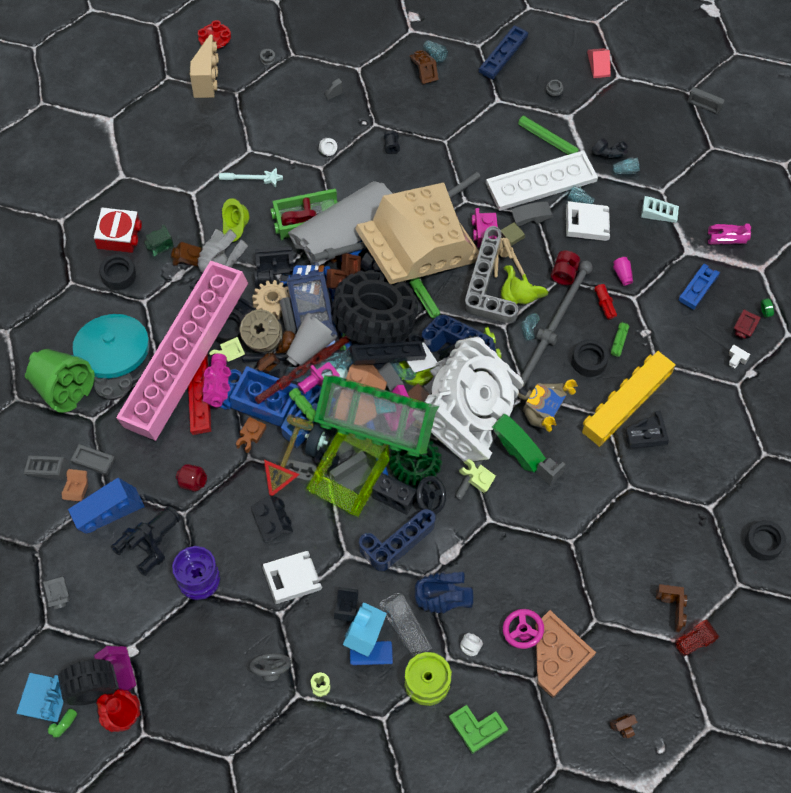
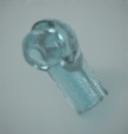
[522,313,540,340]

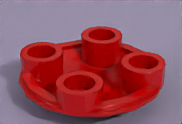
[198,20,231,49]

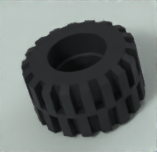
[58,659,117,705]

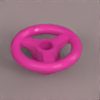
[503,609,544,649]

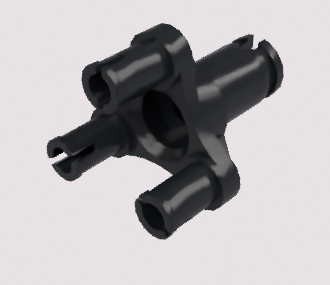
[111,506,181,576]

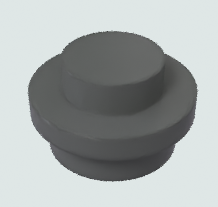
[546,80,563,96]

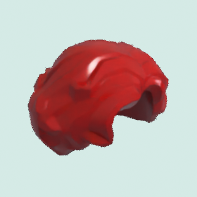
[96,689,140,732]

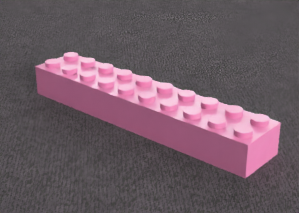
[116,261,248,441]

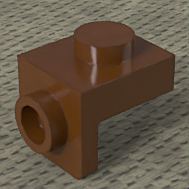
[171,242,201,266]

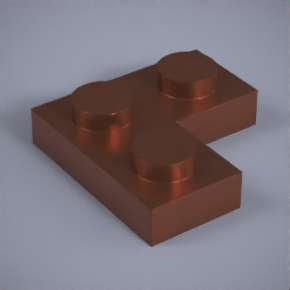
[326,253,361,290]

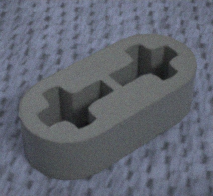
[282,460,318,484]

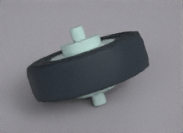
[305,422,328,457]

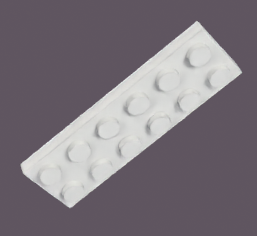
[486,150,598,211]

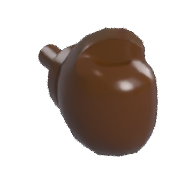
[276,331,295,353]

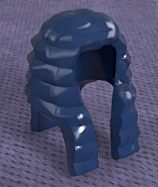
[414,571,473,614]

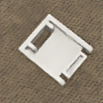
[566,201,610,241]
[262,551,322,604]

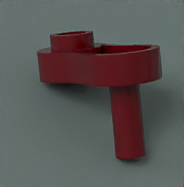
[281,198,317,226]

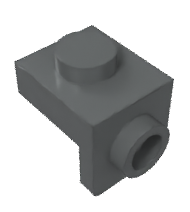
[43,576,70,609]

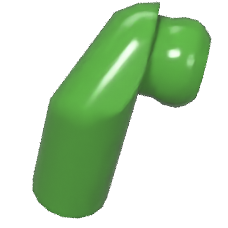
[48,709,77,737]

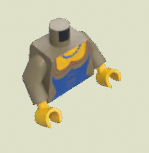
[518,379,578,432]

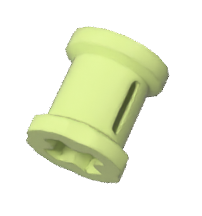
[311,672,330,697]

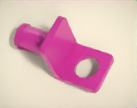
[297,362,340,394]

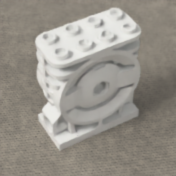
[412,337,524,462]

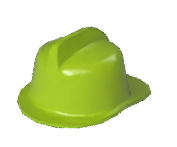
[222,198,249,242]

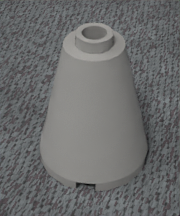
[286,312,338,366]

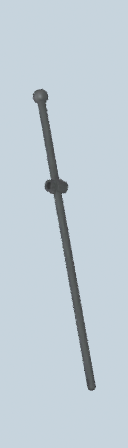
[456,261,593,500]

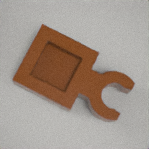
[236,417,267,453]

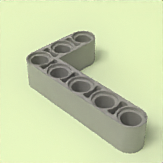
[465,226,518,323]

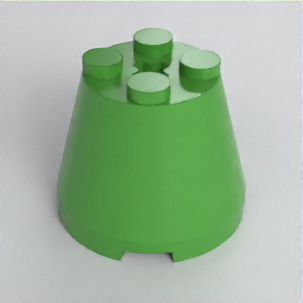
[25,349,95,413]

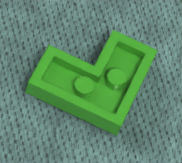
[449,705,508,754]

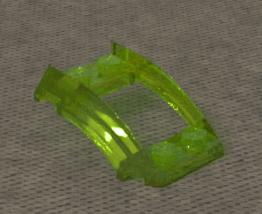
[306,423,389,517]

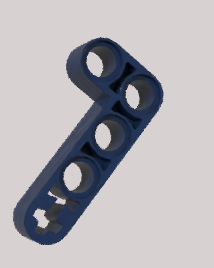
[422,315,497,353]
[359,509,435,571]

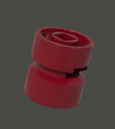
[551,251,580,285]

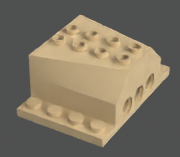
[355,183,479,284]

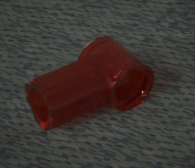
[675,619,720,656]

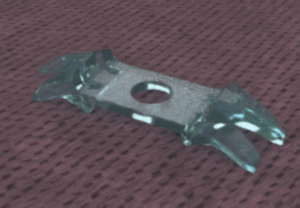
[287,347,353,382]

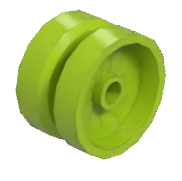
[404,652,452,706]

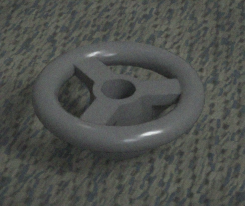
[249,653,291,681]

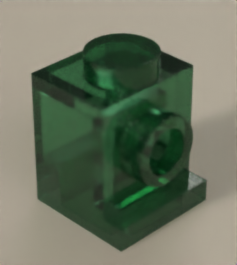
[144,224,174,256]

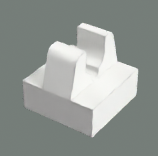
[729,345,750,369]

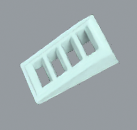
[641,196,679,223]

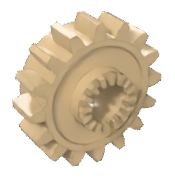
[252,280,290,320]

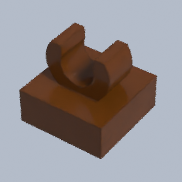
[609,713,638,739]

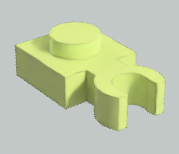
[209,337,245,362]
[459,459,496,493]

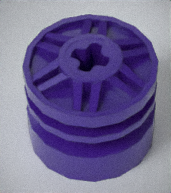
[172,546,220,600]

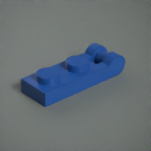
[678,264,720,310]

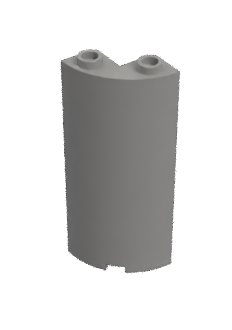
[288,181,393,266]

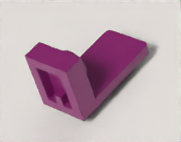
[94,646,136,691]

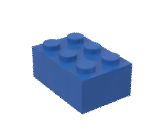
[230,366,300,427]

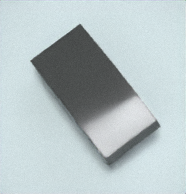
[512,202,553,227]

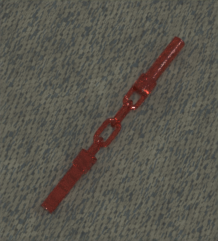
[255,335,351,404]

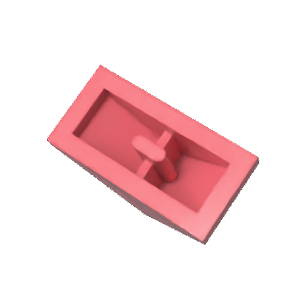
[587,48,610,78]

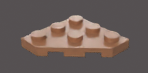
[535,610,596,698]

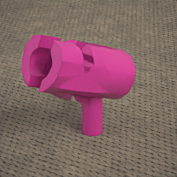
[708,224,751,244]

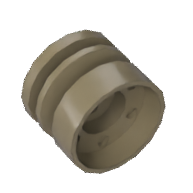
[240,309,283,354]

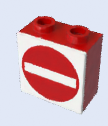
[94,208,142,253]

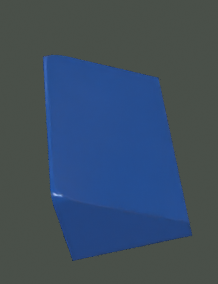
[350,641,393,665]

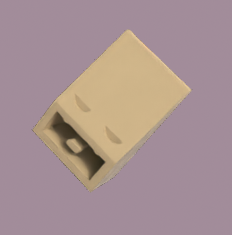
[190,35,219,98]

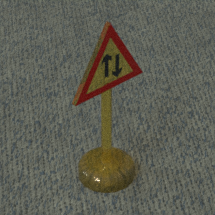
[264,414,314,496]

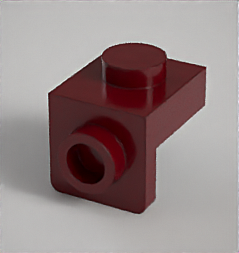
[733,310,761,339]

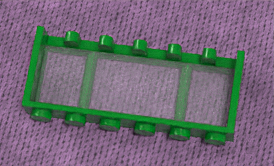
[314,375,440,457]

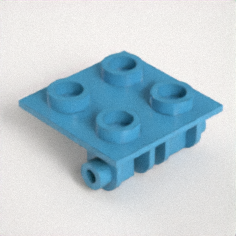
[16,673,64,723]

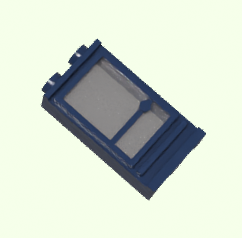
[287,270,337,340]

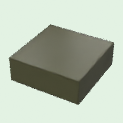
[501,222,525,246]

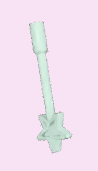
[219,168,283,187]

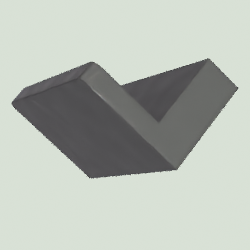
[330,451,375,496]

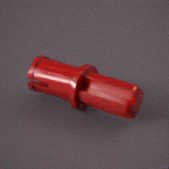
[594,284,617,320]

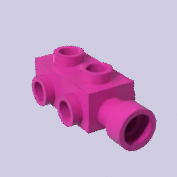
[203,353,231,407]

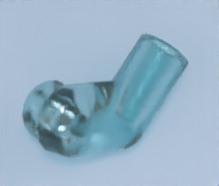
[391,362,417,381]

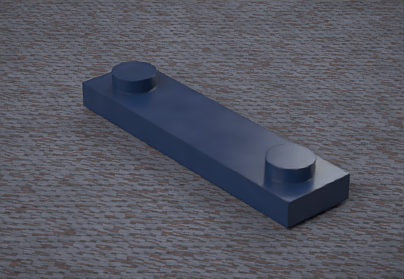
[479,25,529,80]

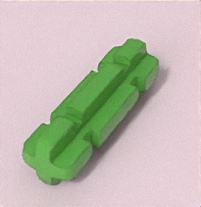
[611,322,629,357]
[289,388,316,422]

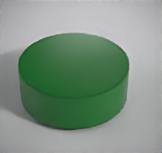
[760,298,774,318]

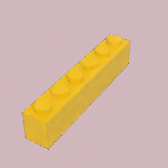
[582,351,676,447]

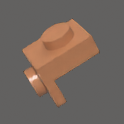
[62,469,88,501]

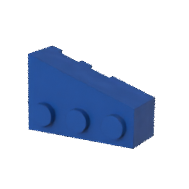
[281,376,336,448]
[68,478,145,534]

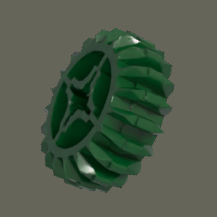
[389,435,442,488]

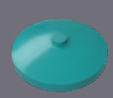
[73,314,149,378]

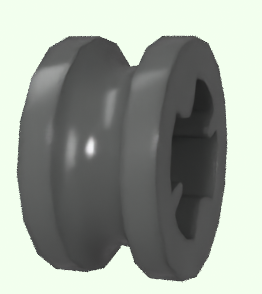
[260,49,275,65]

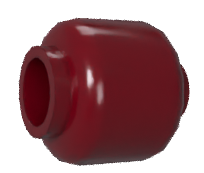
[176,464,207,492]

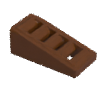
[257,351,280,373]

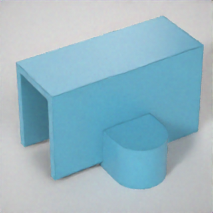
[343,602,387,657]

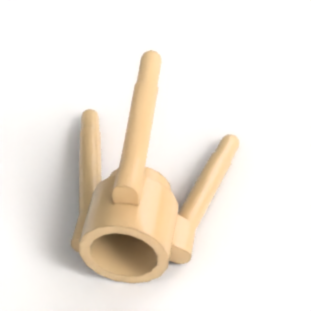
[494,238,525,278]

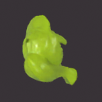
[501,265,548,304]

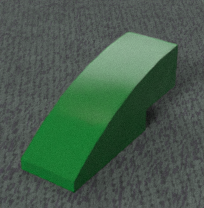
[492,414,546,472]

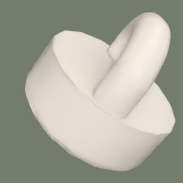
[319,138,337,156]
[460,633,483,656]

